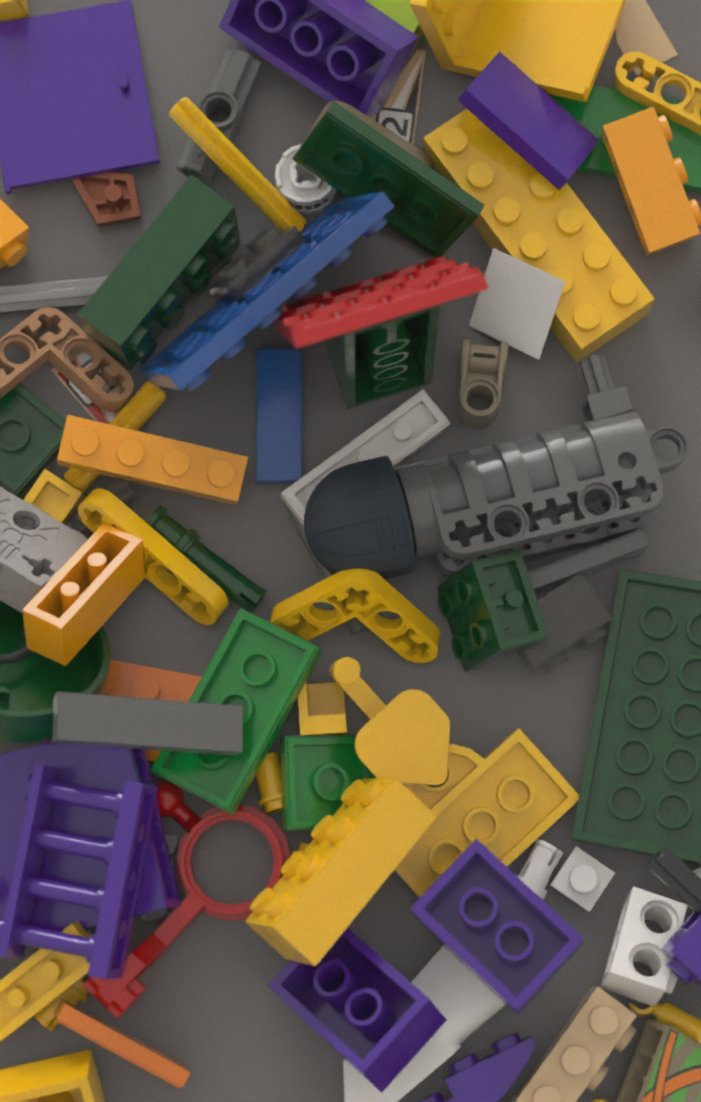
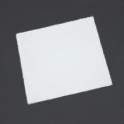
[469,248,565,360]

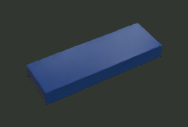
[256,349,302,484]

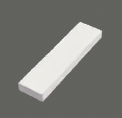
[281,389,451,526]

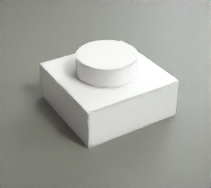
[549,846,615,912]

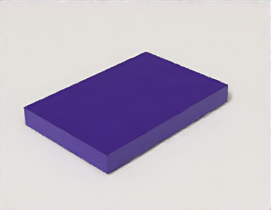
[457,51,599,190]

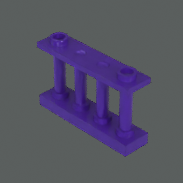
[0,764,158,979]

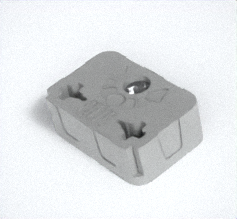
[0,486,88,614]

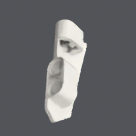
[343,946,505,1102]

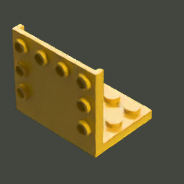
[409,0,626,102]

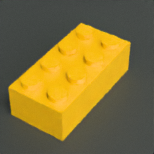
[245,778,437,966]

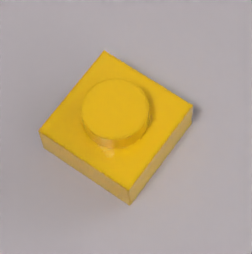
[24,469,85,525]

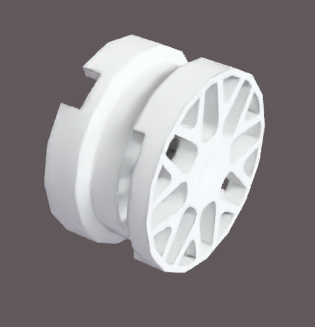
[275,144,336,214]

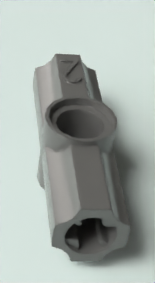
[176,49,262,184]

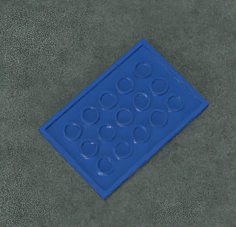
[138,192,395,391]

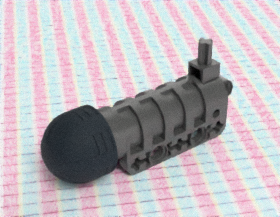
[304,354,689,579]

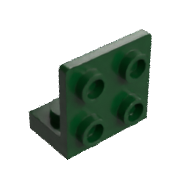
[437,550,550,672]

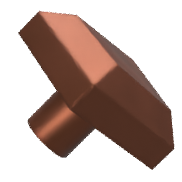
[71,172,142,227]

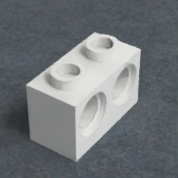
[600,886,687,1007]

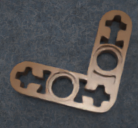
[0,307,134,412]

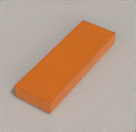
[54,998,191,1088]

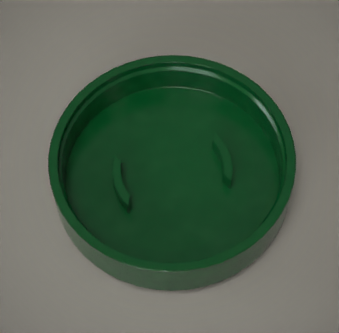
[0,600,111,743]

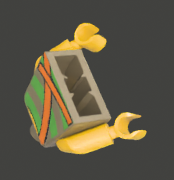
[591,1002,701,1102]

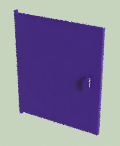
[0,0,160,194]

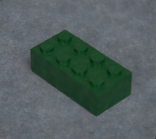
[78,175,240,371]

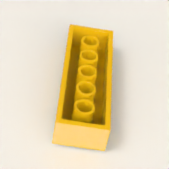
[422,109,655,364]

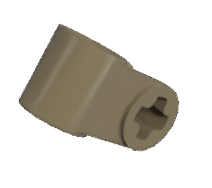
[458,338,508,429]

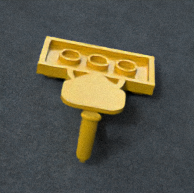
[329,657,579,899]

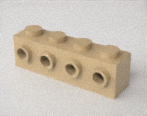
[510,986,637,1102]

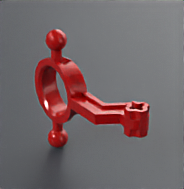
[83,780,291,1019]

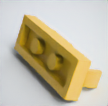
[0,921,92,1043]

